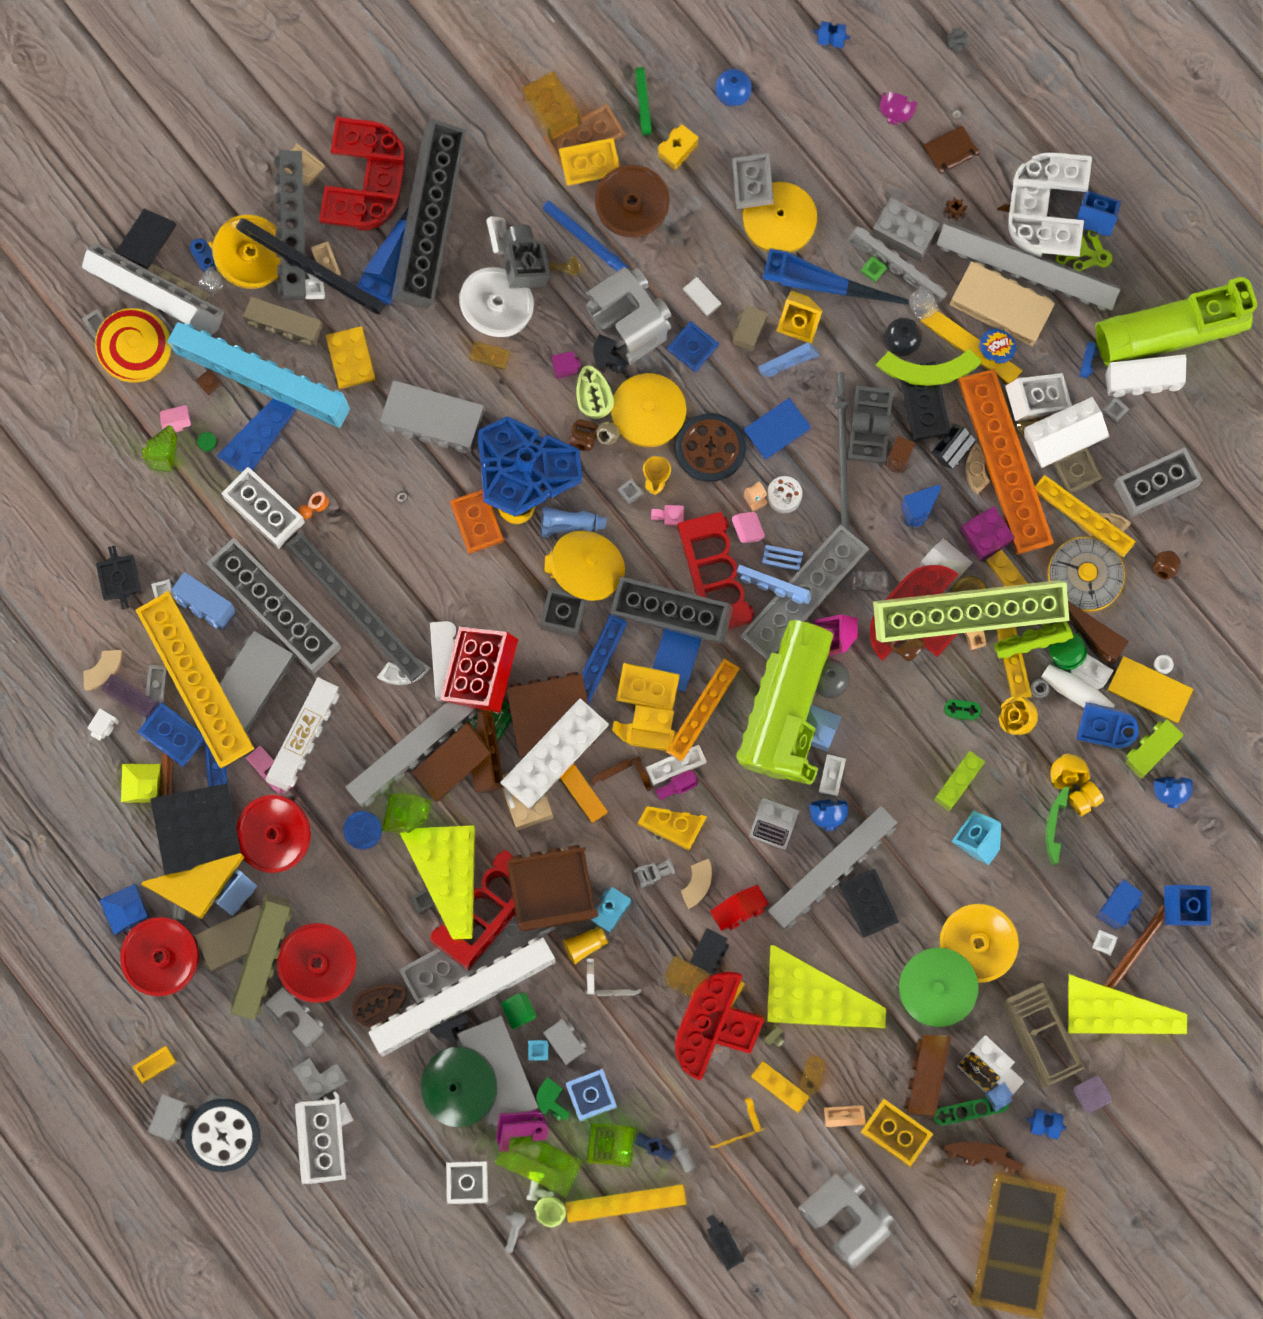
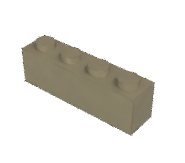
[243,297,323,346]

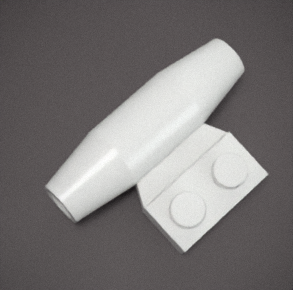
[1041,654,1115,708]

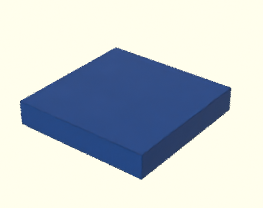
[667,321,719,373]

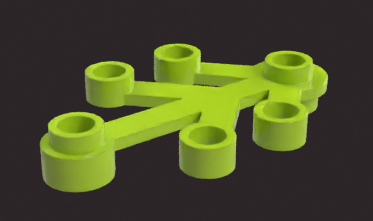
[1055,230,1112,272]

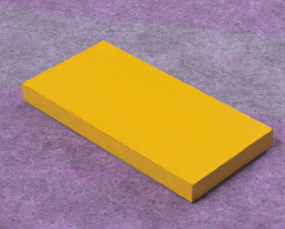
[1107,656,1194,724]

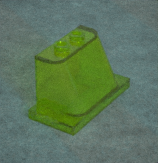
[495,1136,583,1198]

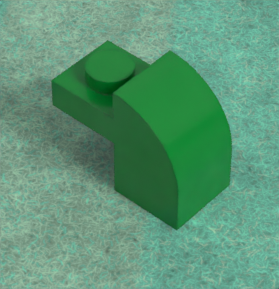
[537,1077,571,1121]

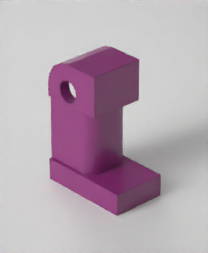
[496,1110,548,1152]

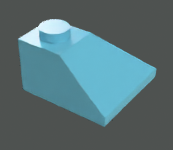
[952,810,1001,865]

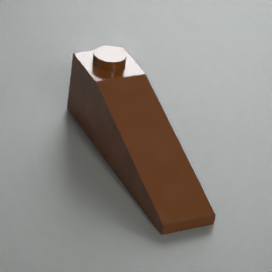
[1068,601,1129,664]
[472,711,505,793]

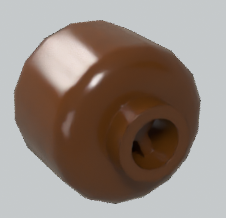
[1153,550,1181,580]

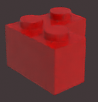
[710,884,769,931]

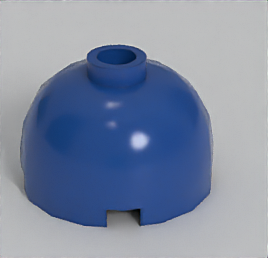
[715,68,752,107]
[1154,777,1193,808]
[809,799,848,831]

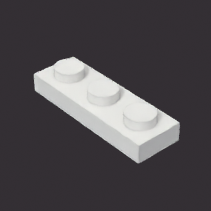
[646,745,707,786]

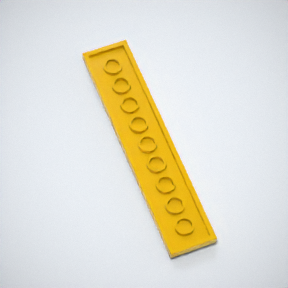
[136,591,255,769]

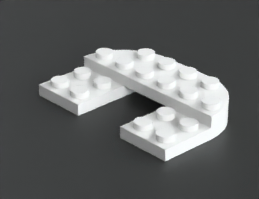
[1008,153,1092,257]

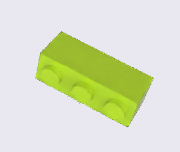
[1125,719,1184,779]
[934,751,985,812]

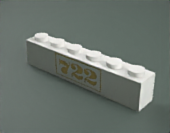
[266,677,340,791]

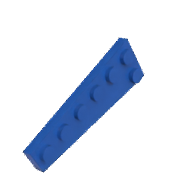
[217,398,296,473]

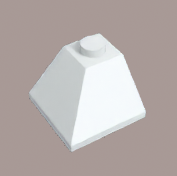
[919,538,973,591]

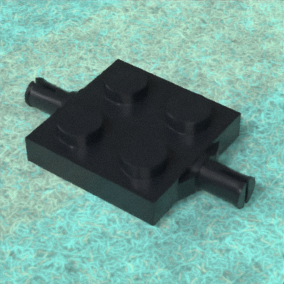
[96,546,142,609]

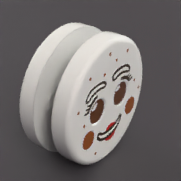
[767,476,802,513]

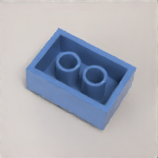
[171,572,236,630]

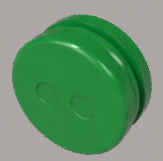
[1049,633,1087,670]

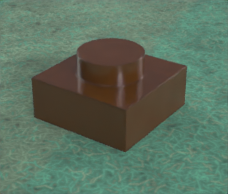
[195,369,222,395]

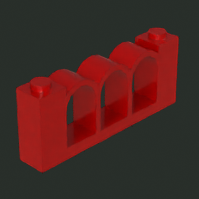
[677,512,754,629]
[430,849,516,972]

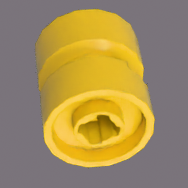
[1068,781,1104,817]

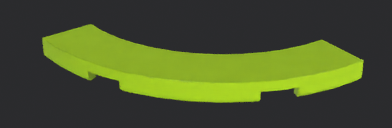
[876,349,982,386]

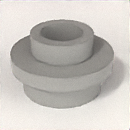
[1030,679,1050,698]

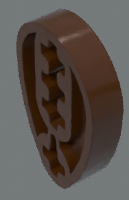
[352,984,406,1028]

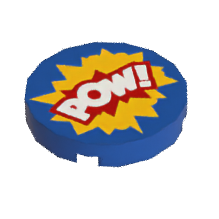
[979,329,1016,363]

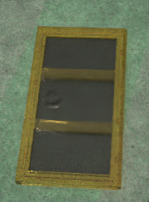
[971,1172,1066,1319]

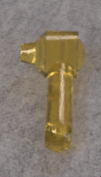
[548,256,580,275]
[1015,415,1051,436]

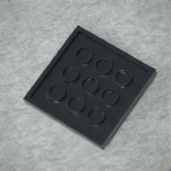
[150,783,241,875]

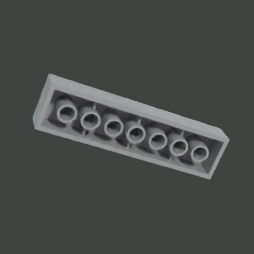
[206,538,341,674]

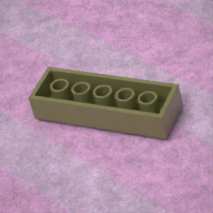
[231,894,292,1020]

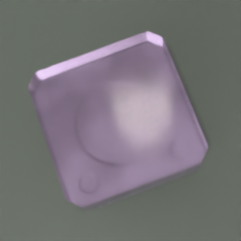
[1073,1075,1112,1114]

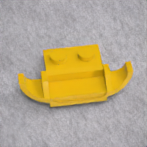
[612,705,677,751]

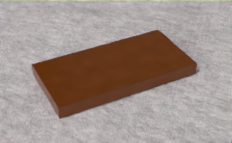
[413,723,493,802]

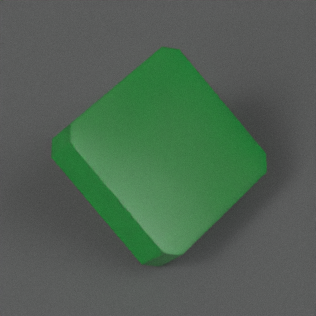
[501,991,536,1029]

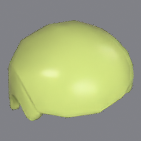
[534,1196,566,1228]

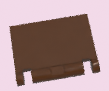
[924,125,980,174]

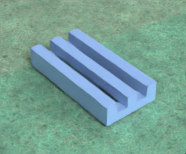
[762,545,803,572]

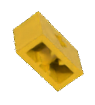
[657,124,699,171]

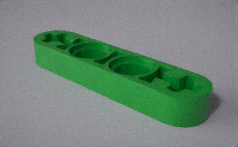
[635,67,651,136]
[933,1097,1009,1126]

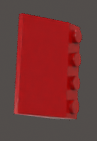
[440,627,519,713]

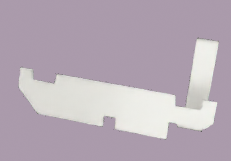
[585,959,642,996]

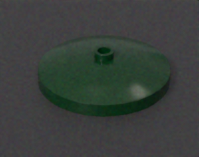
[421,1047,497,1127]

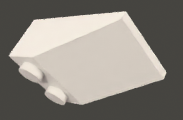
[1005,373,1072,422]

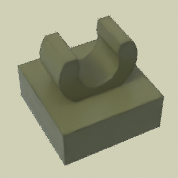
[759,1023,784,1047]

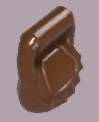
[569,419,598,451]
[889,638,925,661]

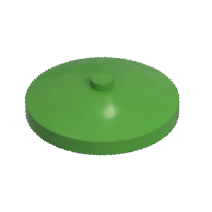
[899,948,978,1027]

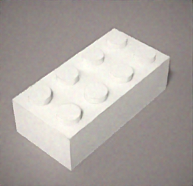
[221,467,305,549]

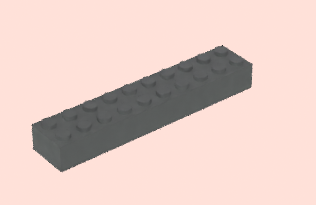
[391,119,467,309]

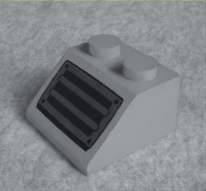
[749,798,799,850]

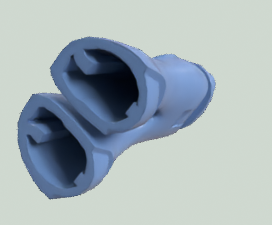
[541,507,606,538]

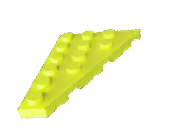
[767,945,886,1029]

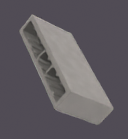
[380,380,484,453]
[220,631,295,733]
[456,1016,539,1127]

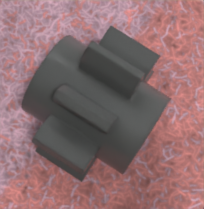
[947,27,968,52]

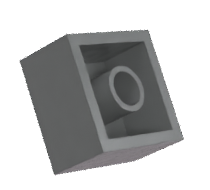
[540,588,587,638]

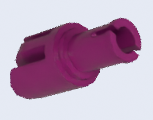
[655,770,699,800]

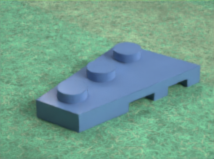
[758,342,820,377]

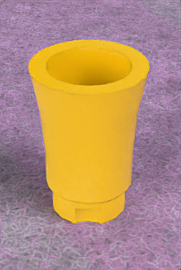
[562,926,608,965]

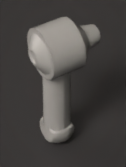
[505,1210,526,1253]

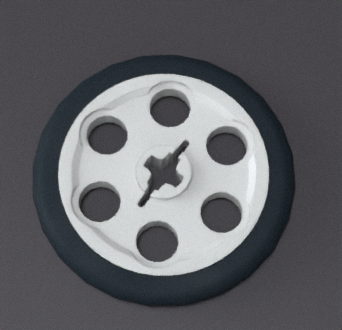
[184,1098,260,1172]

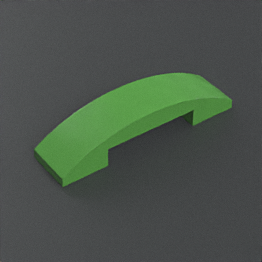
[1045,786,1069,866]

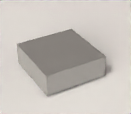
[1102,397,1129,424]
[617,478,644,505]

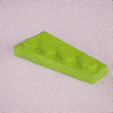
[993,621,1073,658]

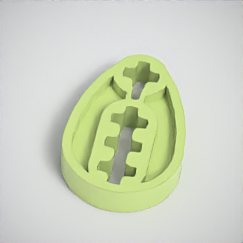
[576,366,614,419]

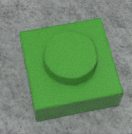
[861,256,887,283]

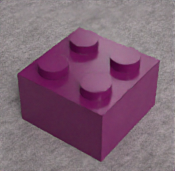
[960,506,1015,562]

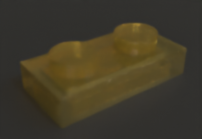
[469,341,511,370]

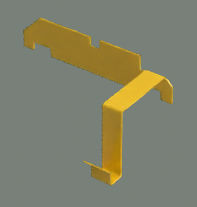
[710,1097,764,1148]

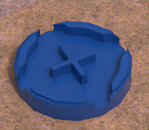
[343,811,382,850]

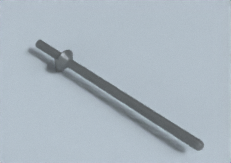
[832,372,851,531]

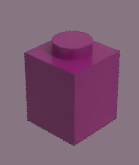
[552,351,581,379]

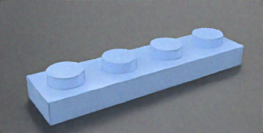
[737,565,811,604]

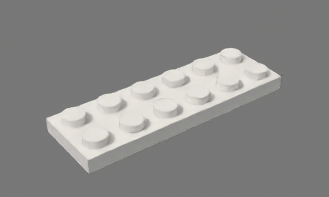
[500,699,609,810]

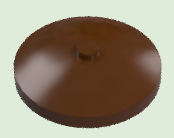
[595,165,669,238]

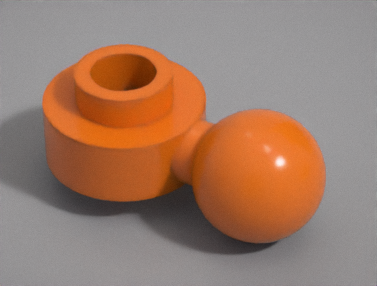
[297,492,329,520]

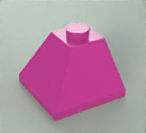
[814,614,858,656]

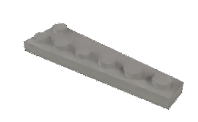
[846,226,947,303]

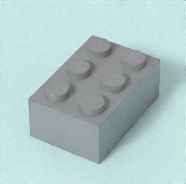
[871,198,940,262]

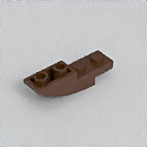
[942,1142,1024,1174]

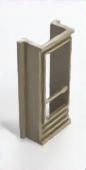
[1001,983,1086,1088]

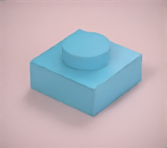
[528,1040,548,1061]

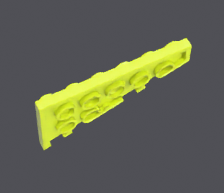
[1067,974,1187,1034]

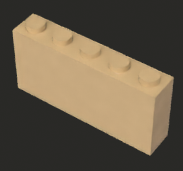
[949,261,1055,347]

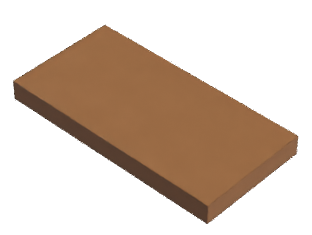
[543,103,626,169]

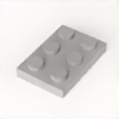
[732,153,774,209]

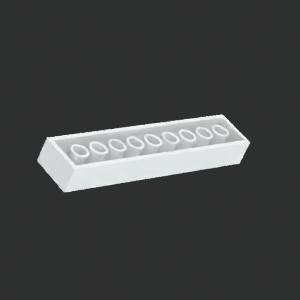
[368,937,556,1057]

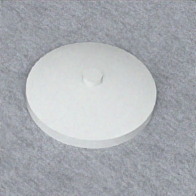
[459,267,534,337]

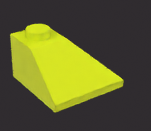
[121,764,161,803]

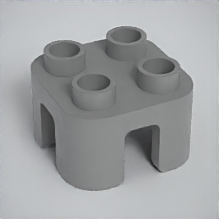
[586,267,671,365]
[798,1172,893,1268]

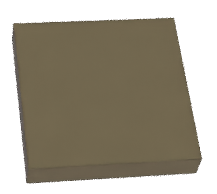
[1052,448,1103,494]

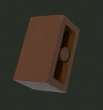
[886,436,915,473]

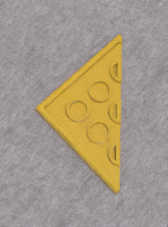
[142,853,244,919]

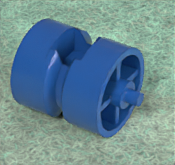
[814,21,850,49]
[1027,1108,1067,1140]

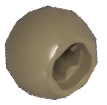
[596,422,620,446]

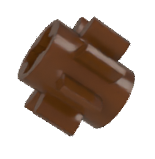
[943,197,967,222]

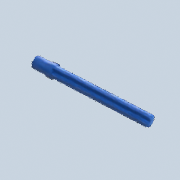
[543,201,629,271]

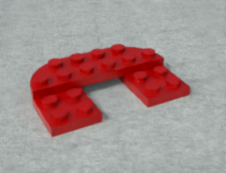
[319,117,405,231]

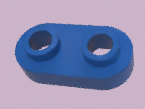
[190,238,217,274]
[1079,341,1098,379]

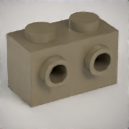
[731,305,768,352]

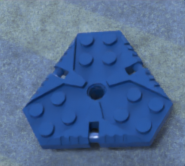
[477,416,582,517]

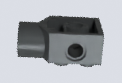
[503,224,551,288]

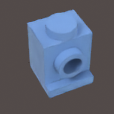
[985,1082,1013,1111]

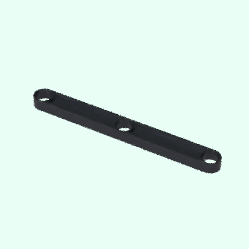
[236,218,385,315]

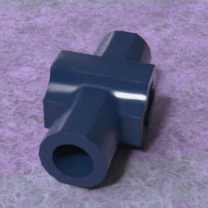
[634,1132,674,1162]

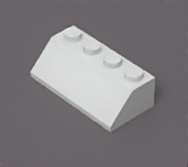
[1105,355,1186,397]
[1024,397,1109,468]
[295,1099,346,1184]

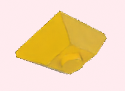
[777,290,823,344]

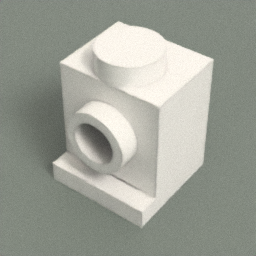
[88,708,119,741]

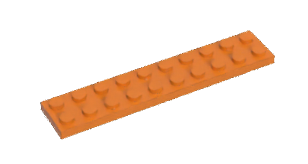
[958,369,1054,555]

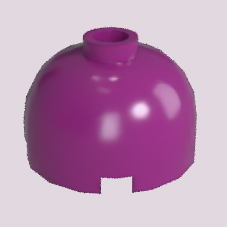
[880,92,918,125]

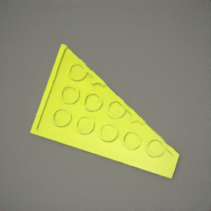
[399,825,476,939]

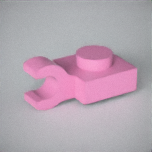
[651,505,684,526]

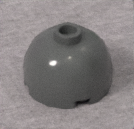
[816,659,849,698]

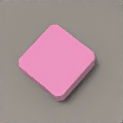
[160,405,191,433]
[732,512,765,543]

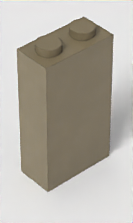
[194,905,261,973]

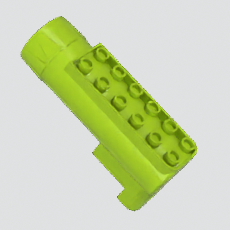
[1095,277,1257,367]
[737,620,833,785]

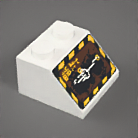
[957,1035,1015,1093]

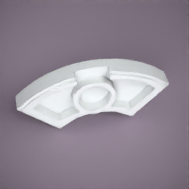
[377,659,431,685]

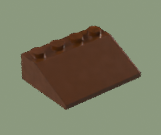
[904,1035,951,1119]

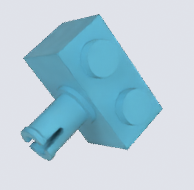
[590,887,632,934]

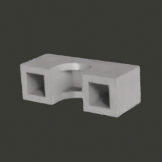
[265,987,325,1048]

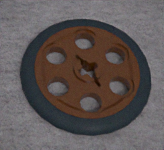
[675,413,746,482]

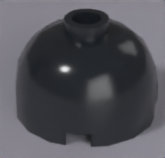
[884,318,922,356]

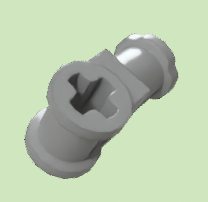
[633,858,675,889]

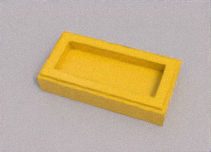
[132,1046,177,1084]

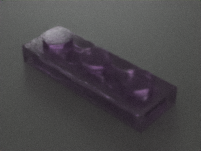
[101,674,158,719]

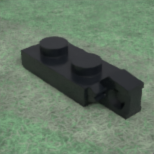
[706,1214,744,1271]

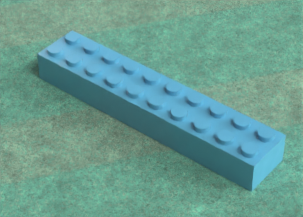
[167,322,350,428]

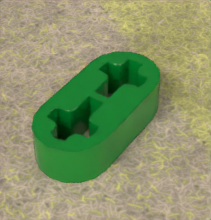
[944,699,981,721]

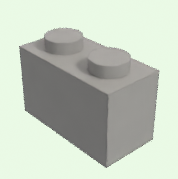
[543,1019,586,1066]

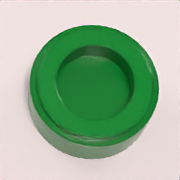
[197,432,217,452]

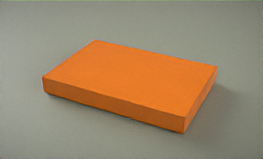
[450,490,504,554]

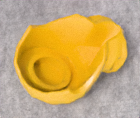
[643,456,671,495]

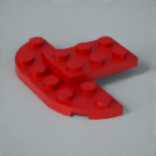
[870,565,959,661]
[675,972,764,1081]

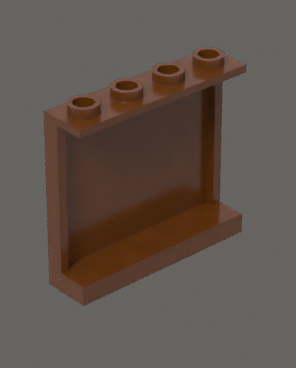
[506,672,595,758]
[506,845,599,932]

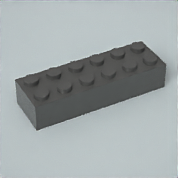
[610,577,734,644]

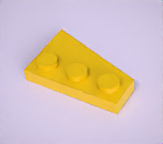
[637,806,707,851]

